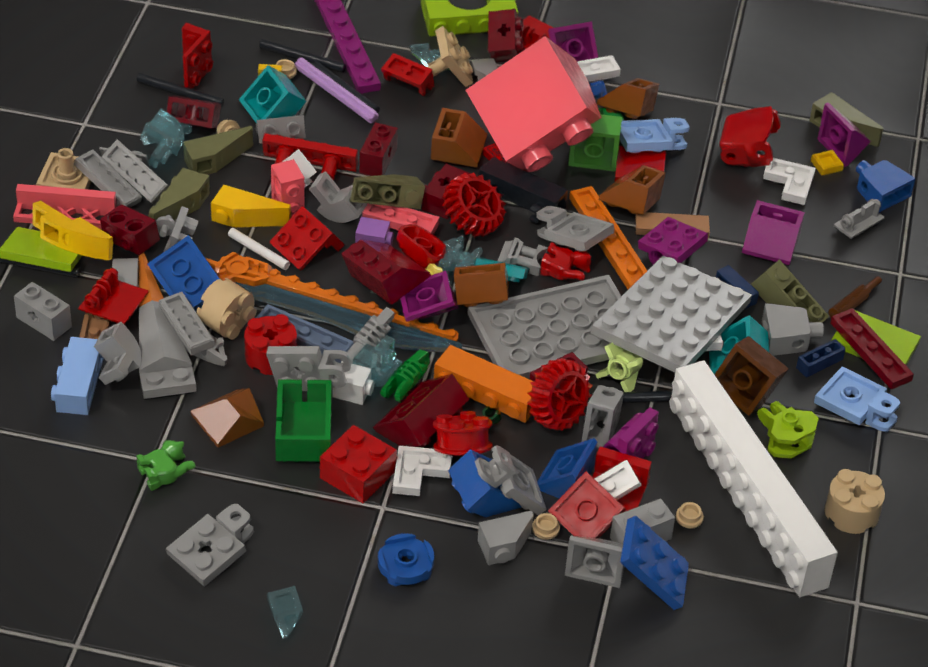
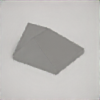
[565,536,624,588]

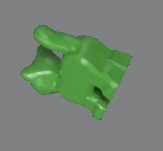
[136,440,195,491]

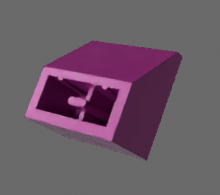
[742,200,805,265]

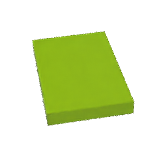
[0,227,83,272]
[831,311,921,365]

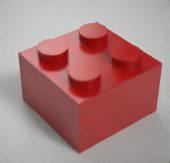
[320,425,397,504]

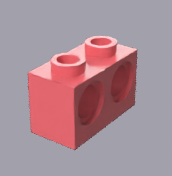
[271,159,305,217]

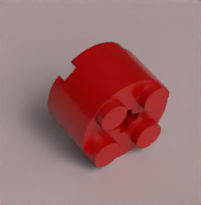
[244,314,297,375]

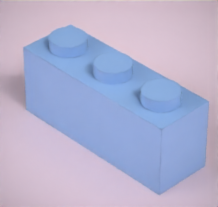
[51,337,104,415]

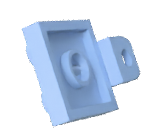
[620,118,689,153]
[814,366,900,432]

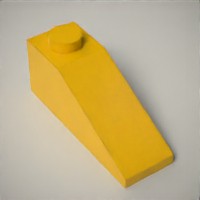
[211,185,291,228]

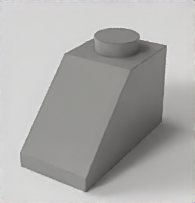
[478,511,533,565]

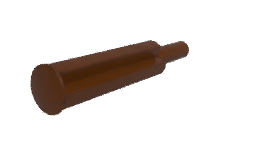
[828,276,882,319]

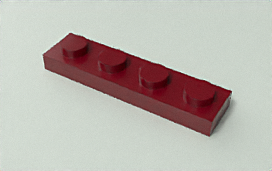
[831,308,914,390]

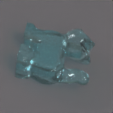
[437,235,483,274]

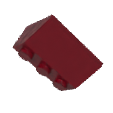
[341,240,431,305]
[373,374,469,448]

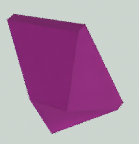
[548,21,598,62]
[818,102,871,167]
[400,270,459,322]

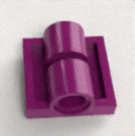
[638,217,708,265]
[603,407,659,459]

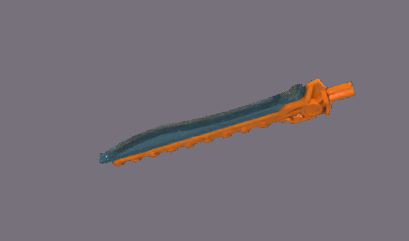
[205,252,462,352]

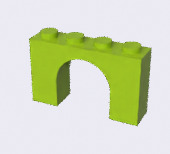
[421,0,518,36]

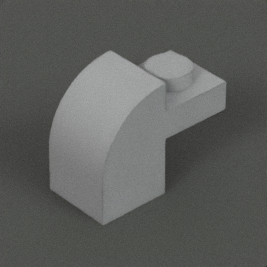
[309,172,367,223]
[94,322,141,385]

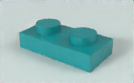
[475,257,529,282]

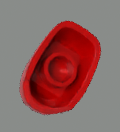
[396,224,446,269]

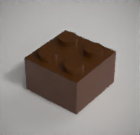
[714,336,789,416]

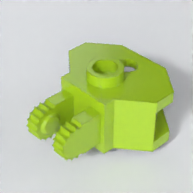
[757,401,819,458]

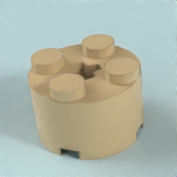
[197,278,257,340]
[825,469,885,534]

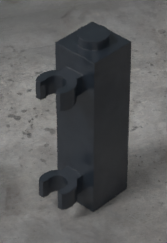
[478,157,568,224]

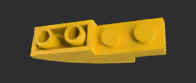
[33,200,113,260]

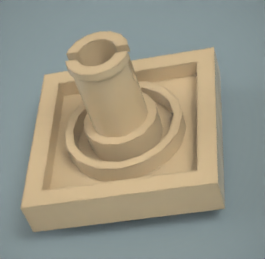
[427,26,473,87]
[36,148,92,190]

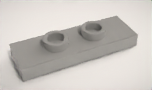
[102,139,169,205]
[74,150,143,208]
[158,292,215,356]

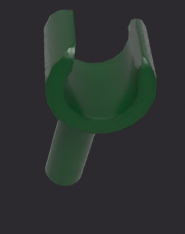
[482,407,502,424]

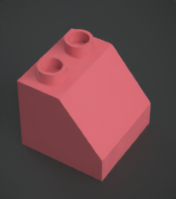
[466,36,602,172]

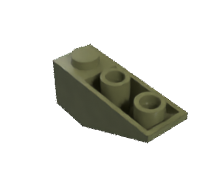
[810,92,884,147]
[183,126,253,175]
[148,168,210,221]
[350,174,425,209]
[750,259,829,323]

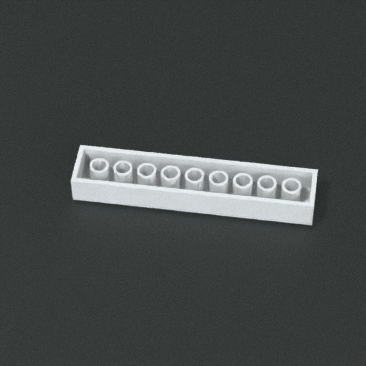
[669,360,838,598]

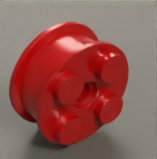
[433,411,493,455]

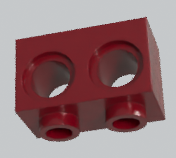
[100,204,160,255]

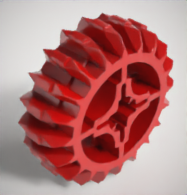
[442,172,506,238]
[527,358,593,431]

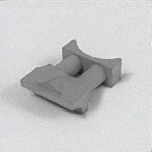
[498,237,548,276]

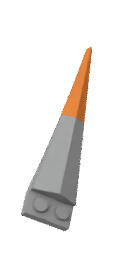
[139,252,197,399]

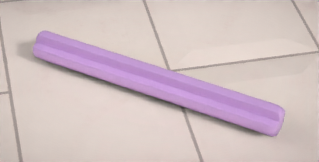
[294,58,379,124]

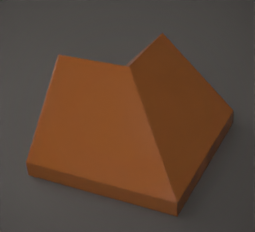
[190,388,264,448]

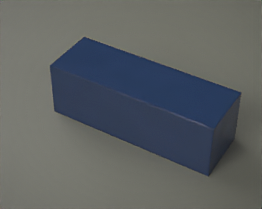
[716,265,759,309]
[796,339,846,378]

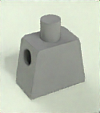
[762,303,824,356]
[581,385,624,448]

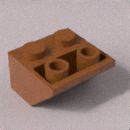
[596,78,659,119]
[431,108,487,167]
[599,165,666,214]
[454,263,509,307]

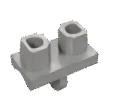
[156,206,198,252]

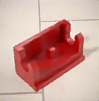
[381,53,434,96]

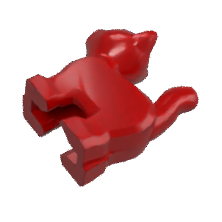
[540,242,591,281]

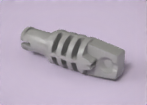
[341,307,395,365]

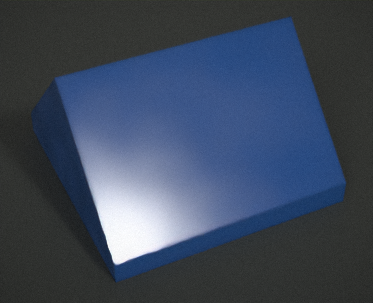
[537,438,598,499]

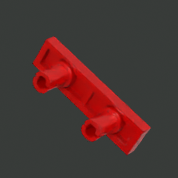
[262,133,358,181]

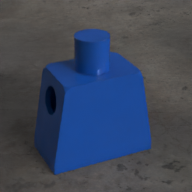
[856,160,915,212]

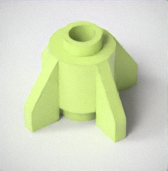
[595,342,643,392]

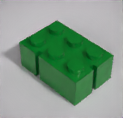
[275,379,331,461]

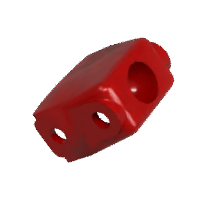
[719,106,781,167]

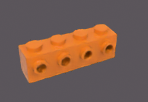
[434,345,534,423]

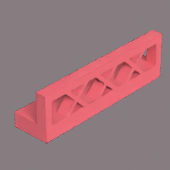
[13,184,117,229]

